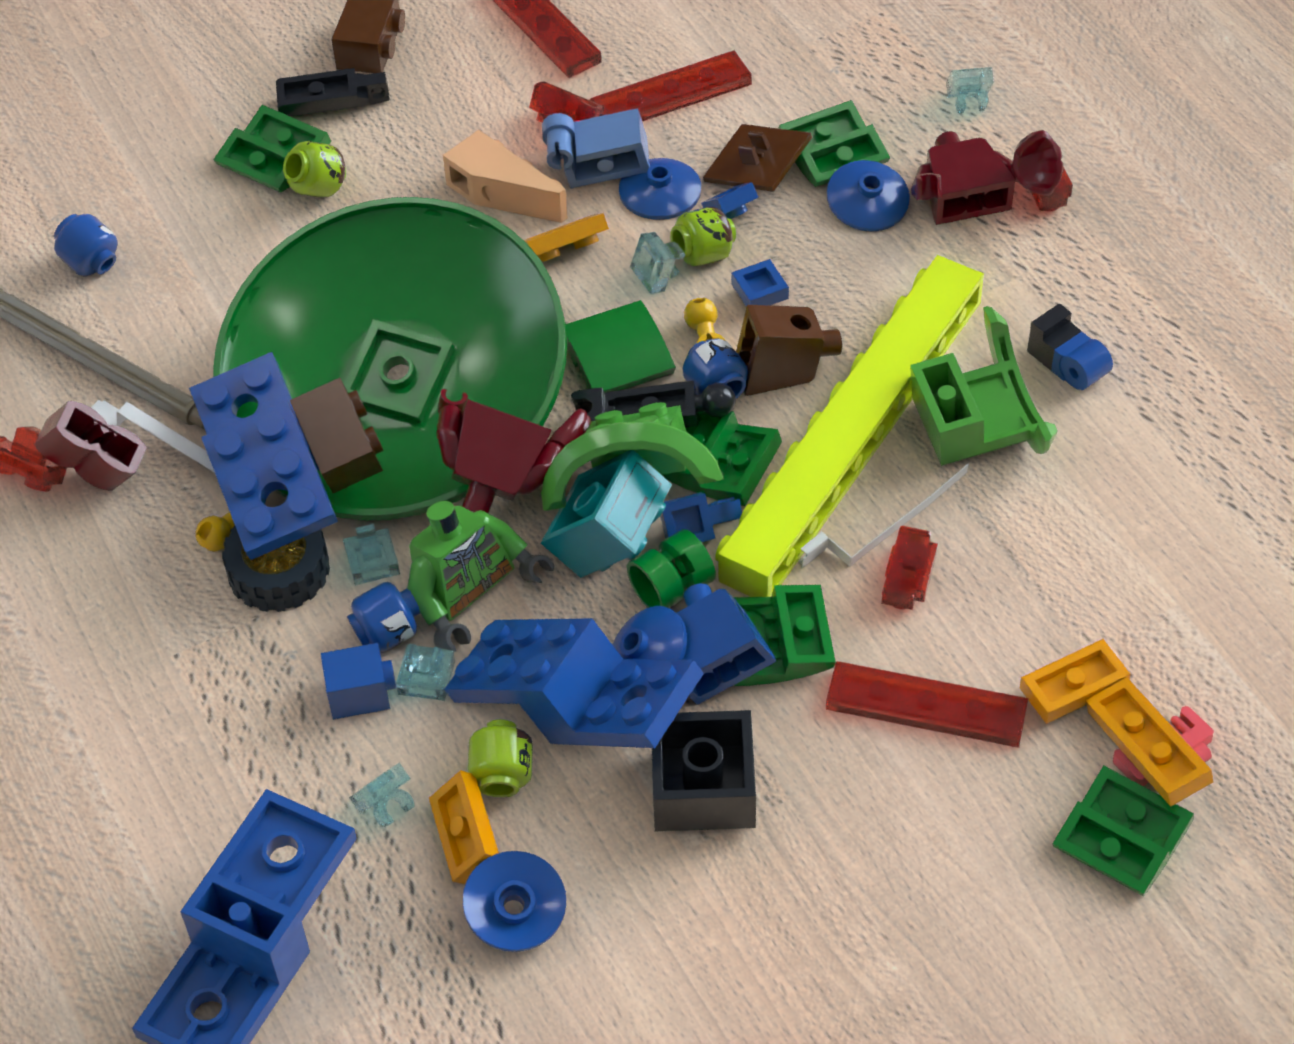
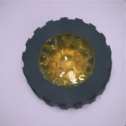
[222,526,330,612]

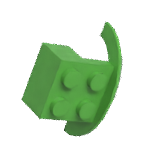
[910,306,1058,466]
[541,402,723,511]

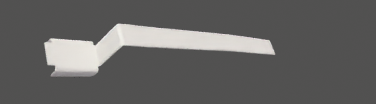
[91,400,215,473]
[798,463,969,568]

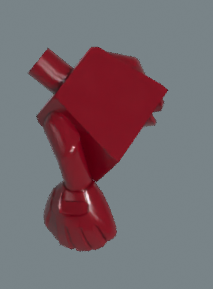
[911,130,1064,225]
[436,389,592,513]

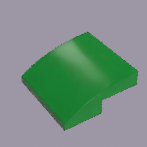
[778,100,890,187]
[213,105,331,193]
[566,300,676,393]
[662,411,782,506]
[733,585,836,686]
[1052,765,1194,897]

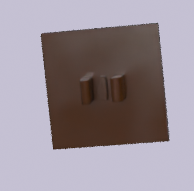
[703,124,812,192]

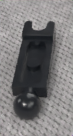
[571,380,736,428]

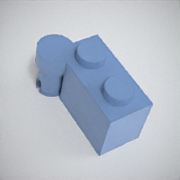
[542,108,650,189]

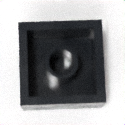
[652,710,756,832]

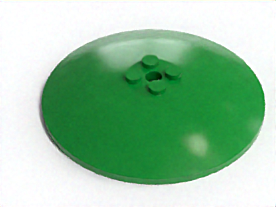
[213,197,567,520]

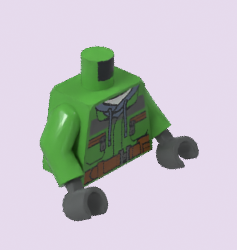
[407,501,554,653]

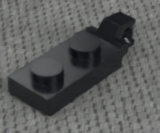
[276,68,390,116]

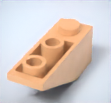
[443,130,568,223]

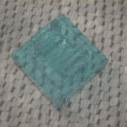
[946,67,994,113]
[630,232,685,294]
[343,524,400,585]
[396,644,455,701]
[349,763,415,827]

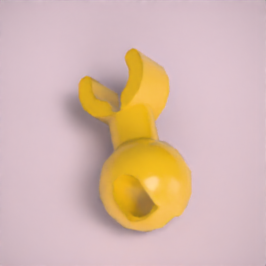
[683,297,726,343]
[195,512,235,552]

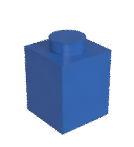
[321,643,396,720]

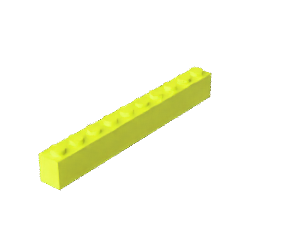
[715,255,984,597]

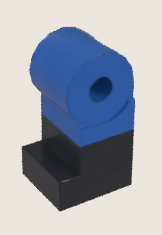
[1027,303,1113,390]

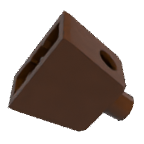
[736,305,842,396]

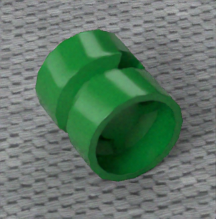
[626,529,716,608]

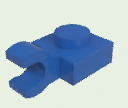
[660,492,742,542]

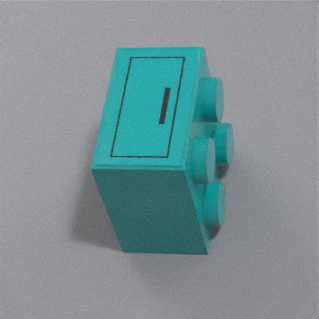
[540,450,672,578]

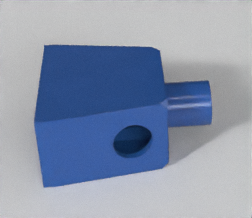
[677,583,776,705]

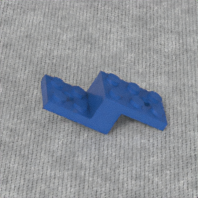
[189,352,338,560]
[444,618,704,748]
[132,789,357,1044]

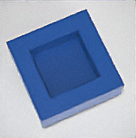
[701,182,759,219]
[731,259,789,307]

